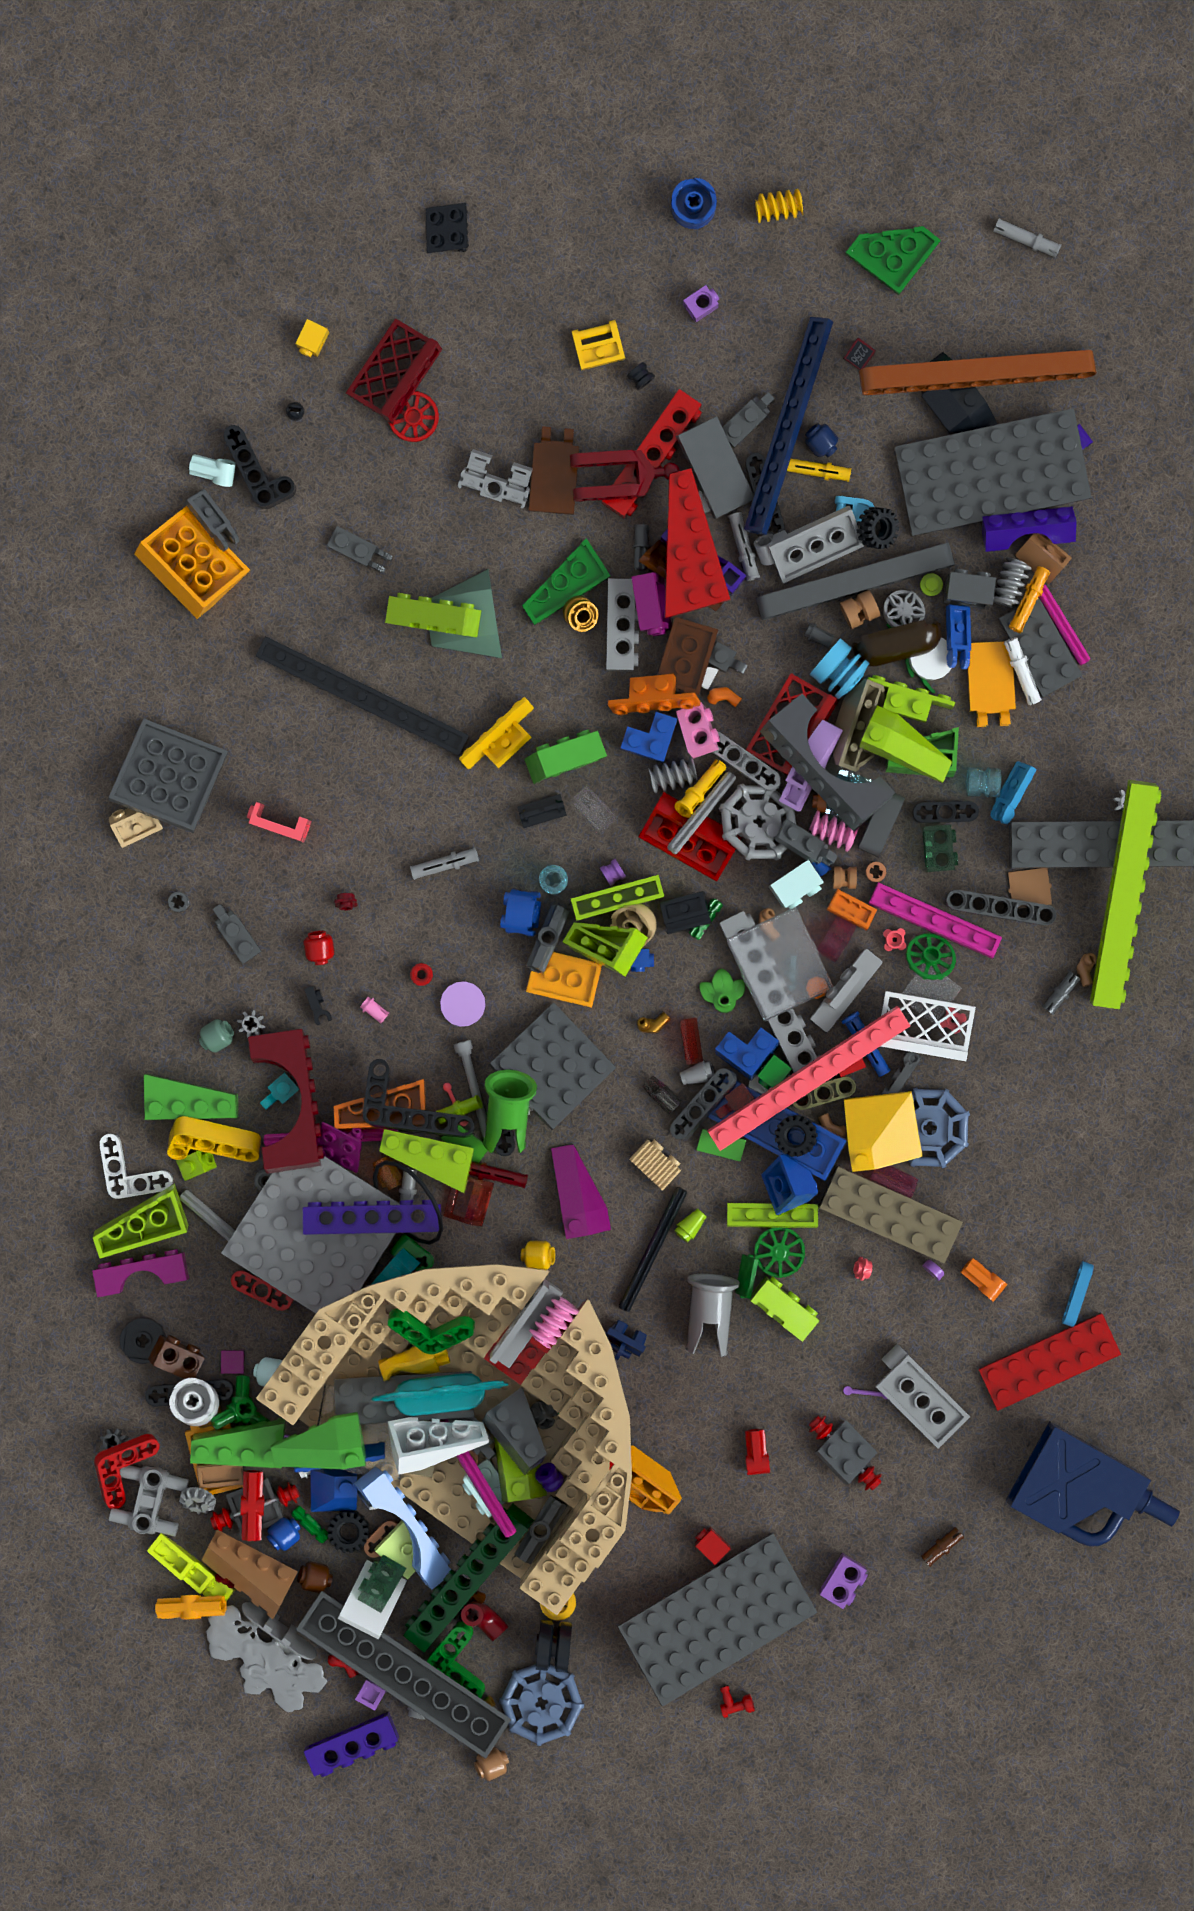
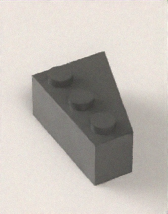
[482,1387,547,1475]

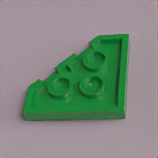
[845,226,941,295]

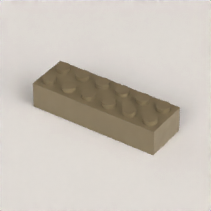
[818,1165,963,1264]

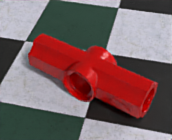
[241,1470,264,1541]

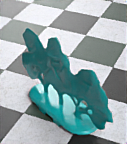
[371,1373,509,1416]

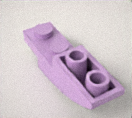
[779,720,843,811]

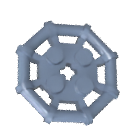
[908,1087,970,1169]
[499,1664,584,1746]

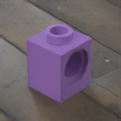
[683,285,719,323]

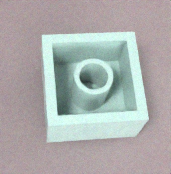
[768,860,824,910]

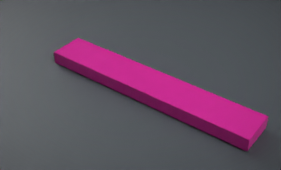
[868,882,1002,959]

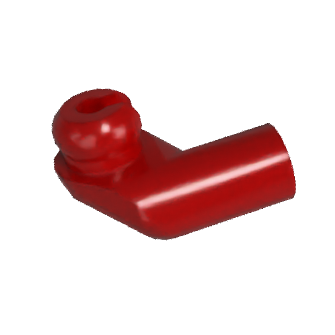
[327,1655,359,1678]

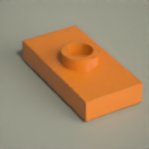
[826,889,877,930]

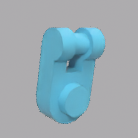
[835,496,874,522]

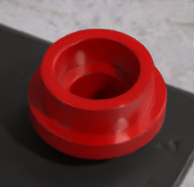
[410,963,433,986]

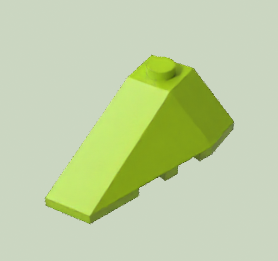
[859,705,952,783]

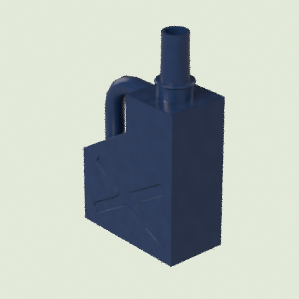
[1006,1421,1180,1547]

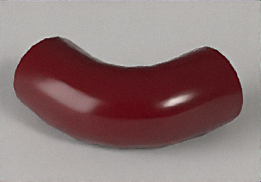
[461,1601,509,1642]

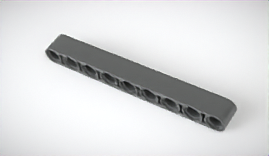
[755,543,955,620]

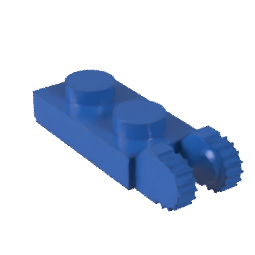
[946,604,971,669]

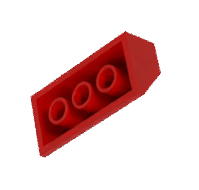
[639,792,742,881]

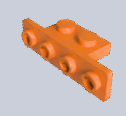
[608,674,700,715]

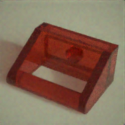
[443,1176,494,1227]

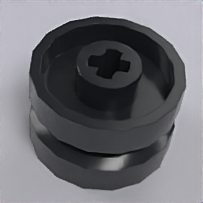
[535,1620,572,1673]

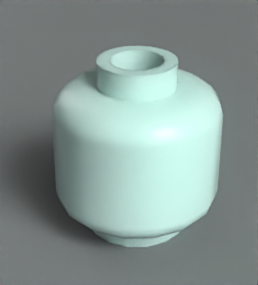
[253,1357,283,1387]

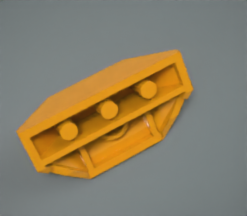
[629,1445,682,1514]

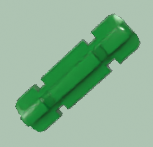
[689,898,723,940]
[291,1506,328,1544]

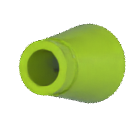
[674,1209,707,1243]

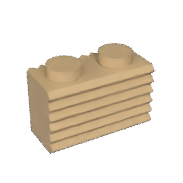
[629,1139,681,1190]

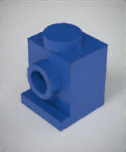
[631,949,654,972]

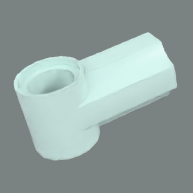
[189,454,236,487]

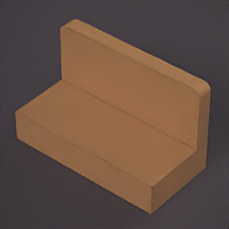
[1015,533,1072,584]

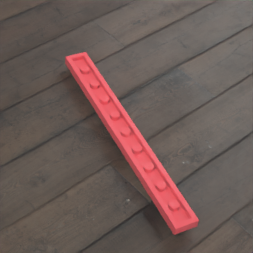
[707,1006,910,1151]

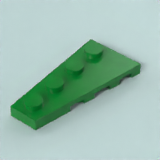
[522,538,611,626]

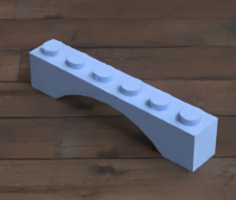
[354,1466,451,1590]

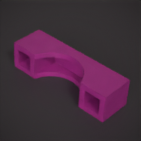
[92,1249,189,1297]

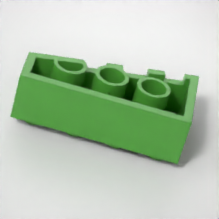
[144,1074,238,1120]

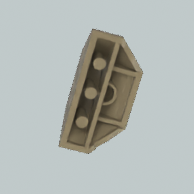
[833,678,885,772]

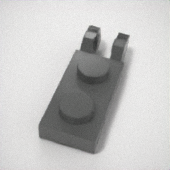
[184,489,239,552]
[327,526,393,573]

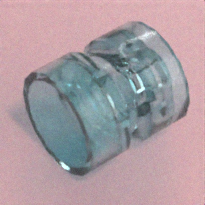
[966,767,1001,798]

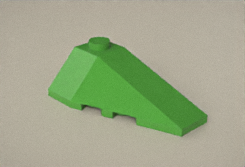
[271,1412,366,1469]

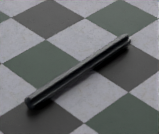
[619,1187,687,1312]

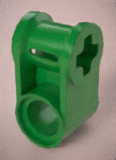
[390,1234,434,1271]

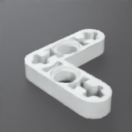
[100,1133,173,1199]

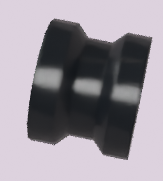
[627,362,655,390]

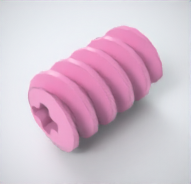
[808,810,859,852]
[529,1296,579,1349]

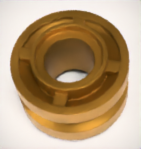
[563,596,599,632]

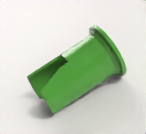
[483,1070,537,1153]

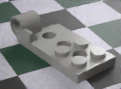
[754,506,864,583]
[876,1344,970,1449]

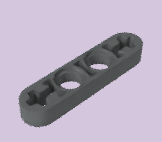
[670,1068,737,1140]

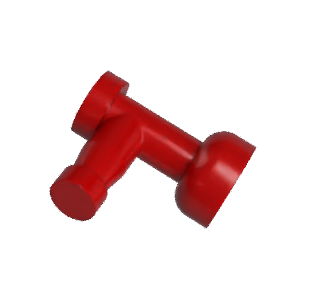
[720,1685,755,1718]

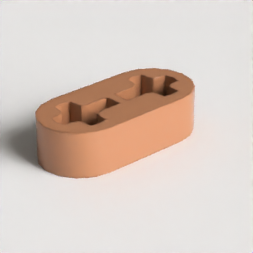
[364,1520,398,1558]

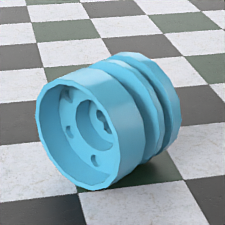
[809,638,870,700]

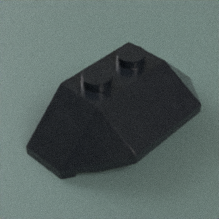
[921,352,998,433]

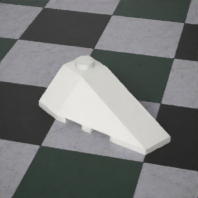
[388,1417,489,1475]

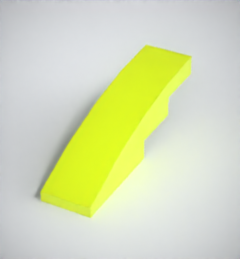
[147,1533,235,1602]

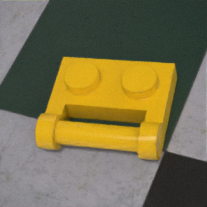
[571,320,625,371]

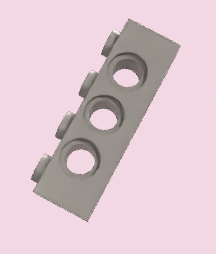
[606,578,639,672]

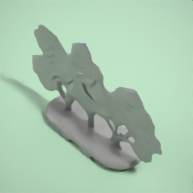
[206,1602,327,1712]

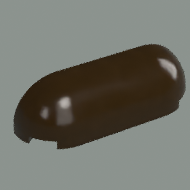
[852,620,942,667]

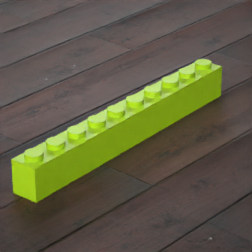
[1090,780,1161,1009]

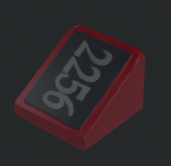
[843,338,876,370]

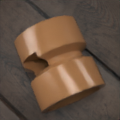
[839,590,881,630]

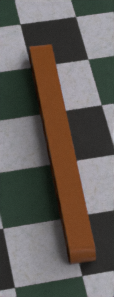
[859,350,1097,395]

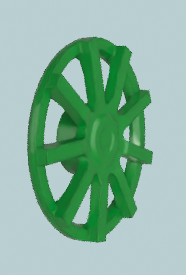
[905,933,956,980]
[754,1228,805,1278]

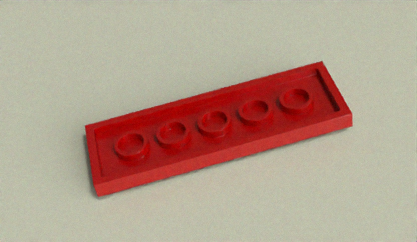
[978,1313,1121,1411]

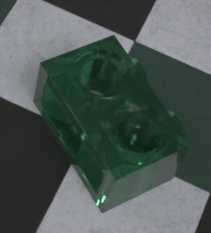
[922,825,958,873]
[358,1555,407,1613]

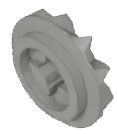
[179,1487,216,1514]

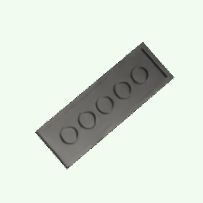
[334,1371,474,1425]

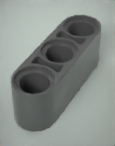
[858,793,905,857]

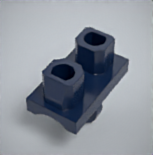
[606,1320,647,1361]

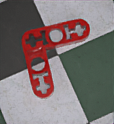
[231,1270,294,1311]
[94,1434,160,1509]

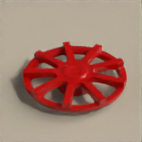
[389,391,439,442]

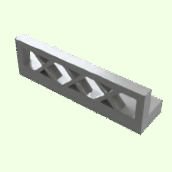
[490,1279,563,1368]

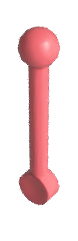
[443,1083,468,1127]

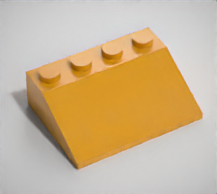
[134,506,250,619]

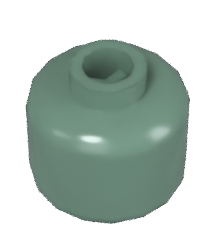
[199,1019,234,1053]

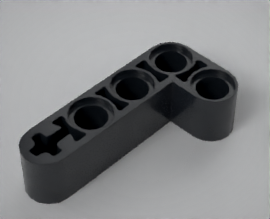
[224,425,296,509]

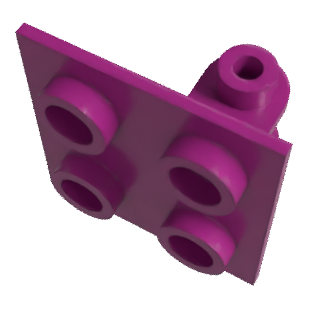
[319,1122,363,1173]

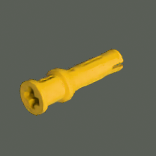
[675,759,726,818]

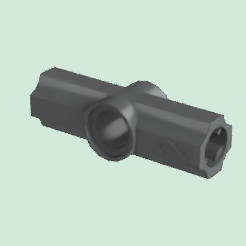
[526,904,570,974]
[514,1495,567,1565]

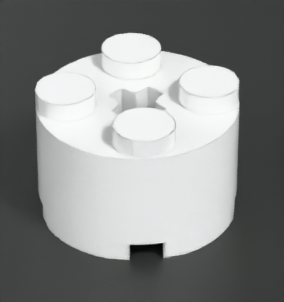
[169,1378,219,1426]

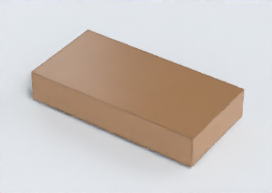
[197,1464,244,1488]

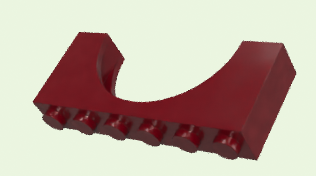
[248,1029,324,1174]

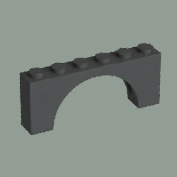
[759,694,896,831]

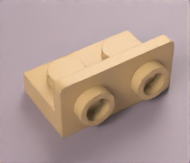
[109,808,163,848]

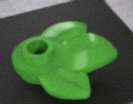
[700,968,745,1013]

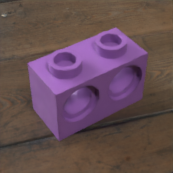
[819,1553,868,1609]

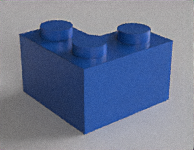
[620,712,678,763]
[715,1028,779,1081]

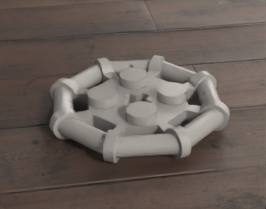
[719,783,796,861]

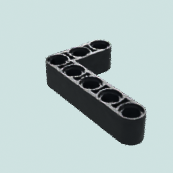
[363,1059,475,1138]

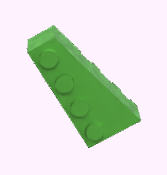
[190,1418,286,1468]

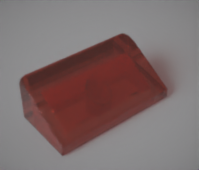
[680,1018,703,1065]

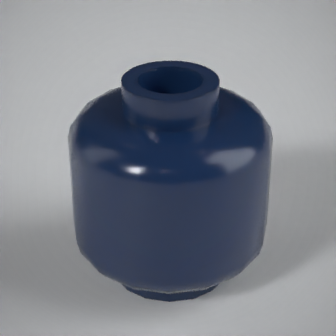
[805,423,838,457]

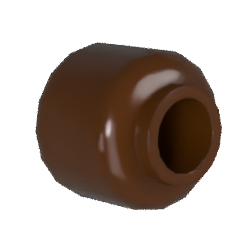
[297,1561,333,1593]

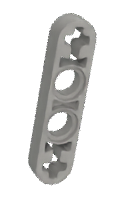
[705,731,781,791]

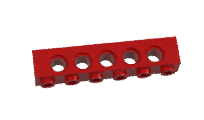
[602,389,702,519]

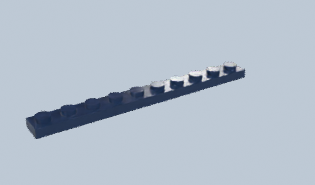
[744,317,833,535]

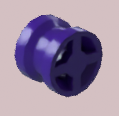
[535,1463,564,1492]

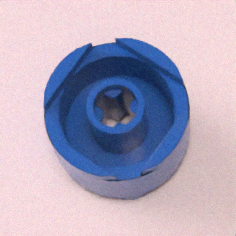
[671,178,717,229]

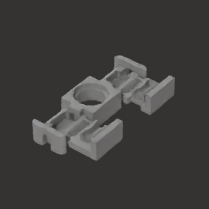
[458,449,533,508]

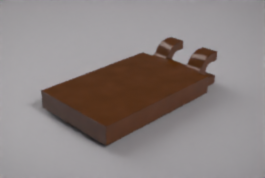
[529,426,579,515]
[658,617,718,695]

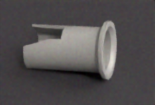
[685,1273,740,1357]

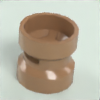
[833,866,857,889]

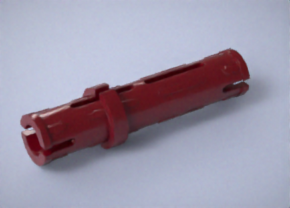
[469,1162,528,1189]

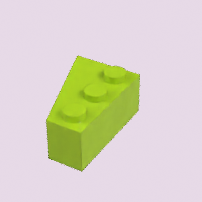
[750,1276,820,1342]

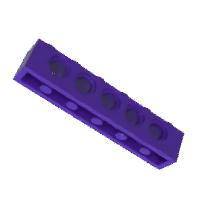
[303,1200,441,1235]

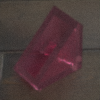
[816,915,857,962]

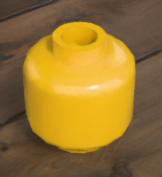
[521,1241,556,1270]

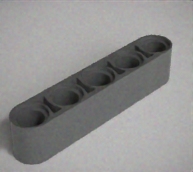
[945,890,1057,926]

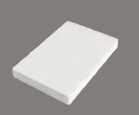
[338,1560,407,1639]

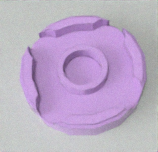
[440,982,486,1027]

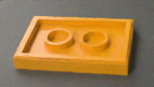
[526,952,602,1008]

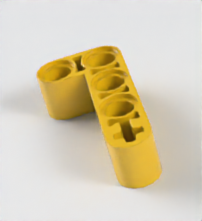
[167,1116,261,1162]

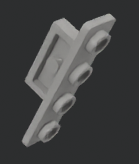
[810,949,882,1032]

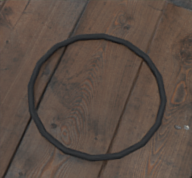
[373,1160,443,1245]

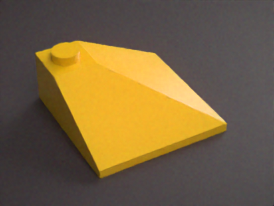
[844,1091,922,1172]

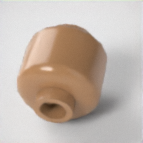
[474,1747,509,1781]

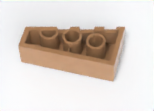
[202,1530,298,1619]

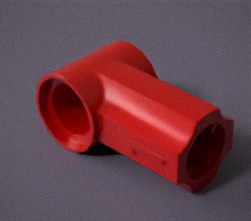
[745,1429,770,1475]

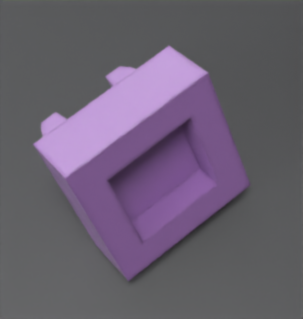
[355,1679,385,1711]

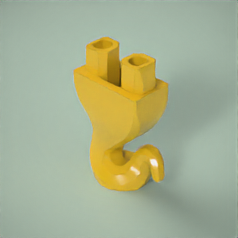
[378,1346,451,1381]

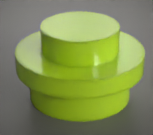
[920,573,943,596]

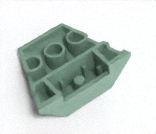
[429,569,502,658]

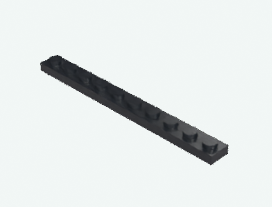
[255,636,469,756]

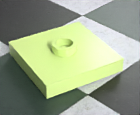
[374,1520,429,1580]

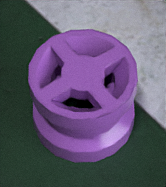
[600,859,626,887]

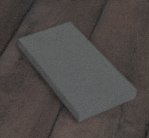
[676,416,754,519]

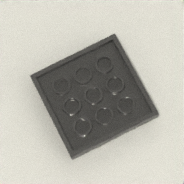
[108,718,228,833]
[489,1002,616,1130]

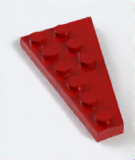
[664,468,730,619]

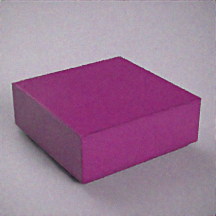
[221,1350,244,1374]

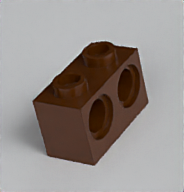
[148,1335,205,1379]

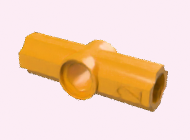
[155,1595,227,1619]

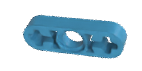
[1062,1261,1094,1327]

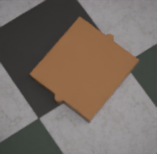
[1008,868,1052,909]

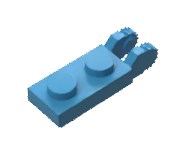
[990,761,1037,824]

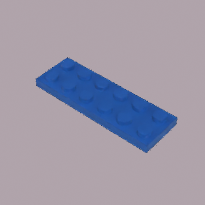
[708,1076,847,1181]

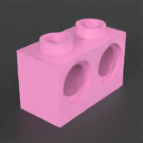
[676,702,720,759]

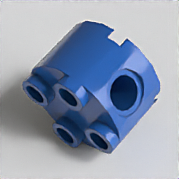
[500,888,541,937]

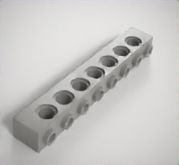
[719,911,821,1073]

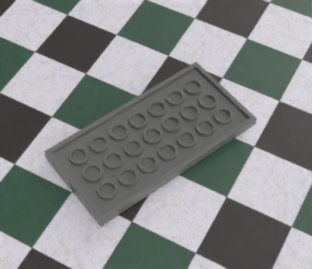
[895,408,1092,536]
[617,1533,817,1707]

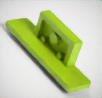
[867,675,955,723]

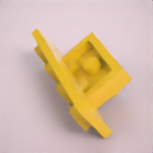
[459,697,534,769]

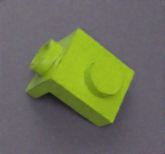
[176,1151,217,1181]

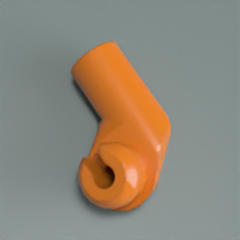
[707,687,742,707]

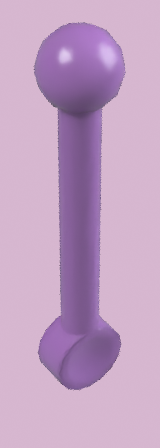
[843,1386,888,1399]

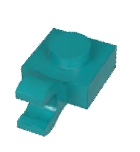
[260,1072,300,1110]

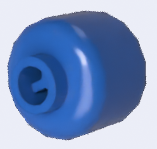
[266,1517,301,1551]

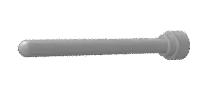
[453,1040,487,1140]

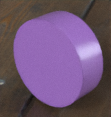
[922,1259,944,1281]

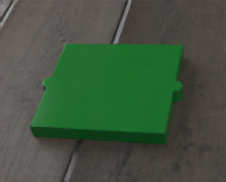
[735,1254,759,1299]

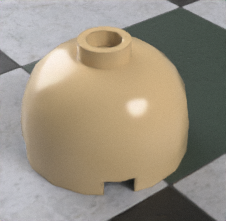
[610,903,656,947]

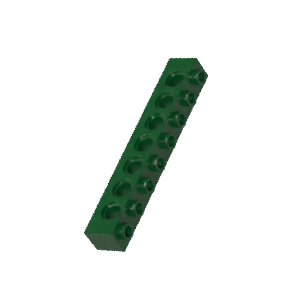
[403,1503,534,1652]

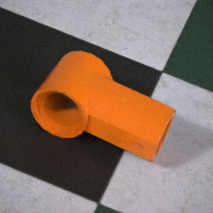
[960,1258,1008,1302]

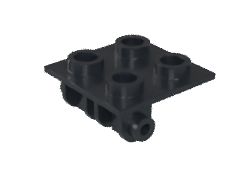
[426,203,469,253]

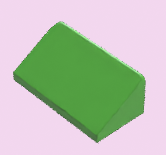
[441,1124,488,1163]
[697,1128,746,1161]

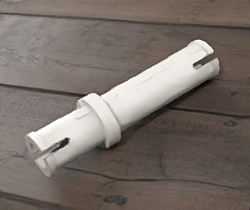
[1004,637,1042,705]

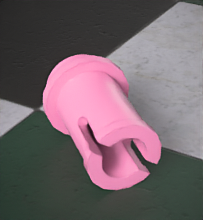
[360,997,389,1024]

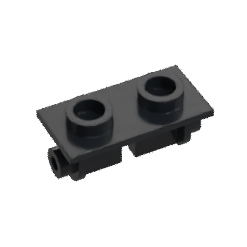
[517,794,567,828]

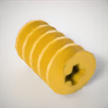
[755,188,803,223]

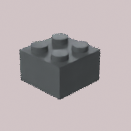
[943,569,996,610]

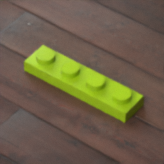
[727,1203,818,1228]

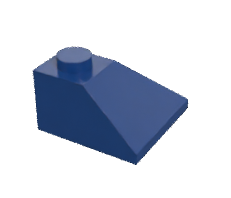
[761,1154,818,1215]
[310,1467,357,1512]

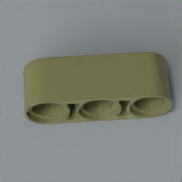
[792,1076,856,1110]

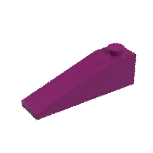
[551,1144,611,1239]

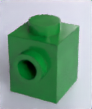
[757,1054,792,1090]

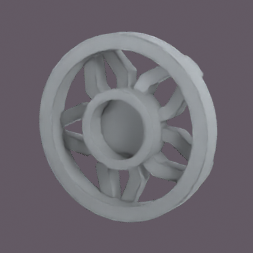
[883,590,925,628]

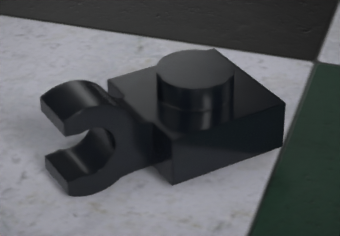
[304,986,332,1026]

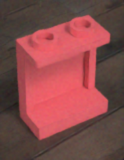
[247,802,311,843]

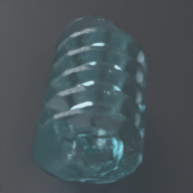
[539,865,568,895]

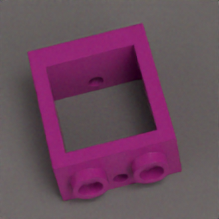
[631,572,672,636]

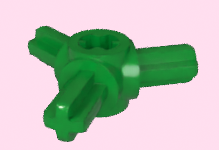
[211,1375,270,1430]

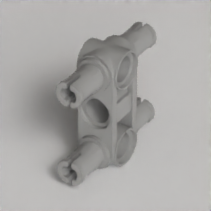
[109,1465,189,1536]

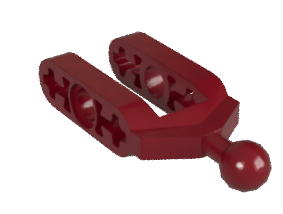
[570,450,680,502]

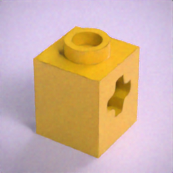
[295,319,329,358]

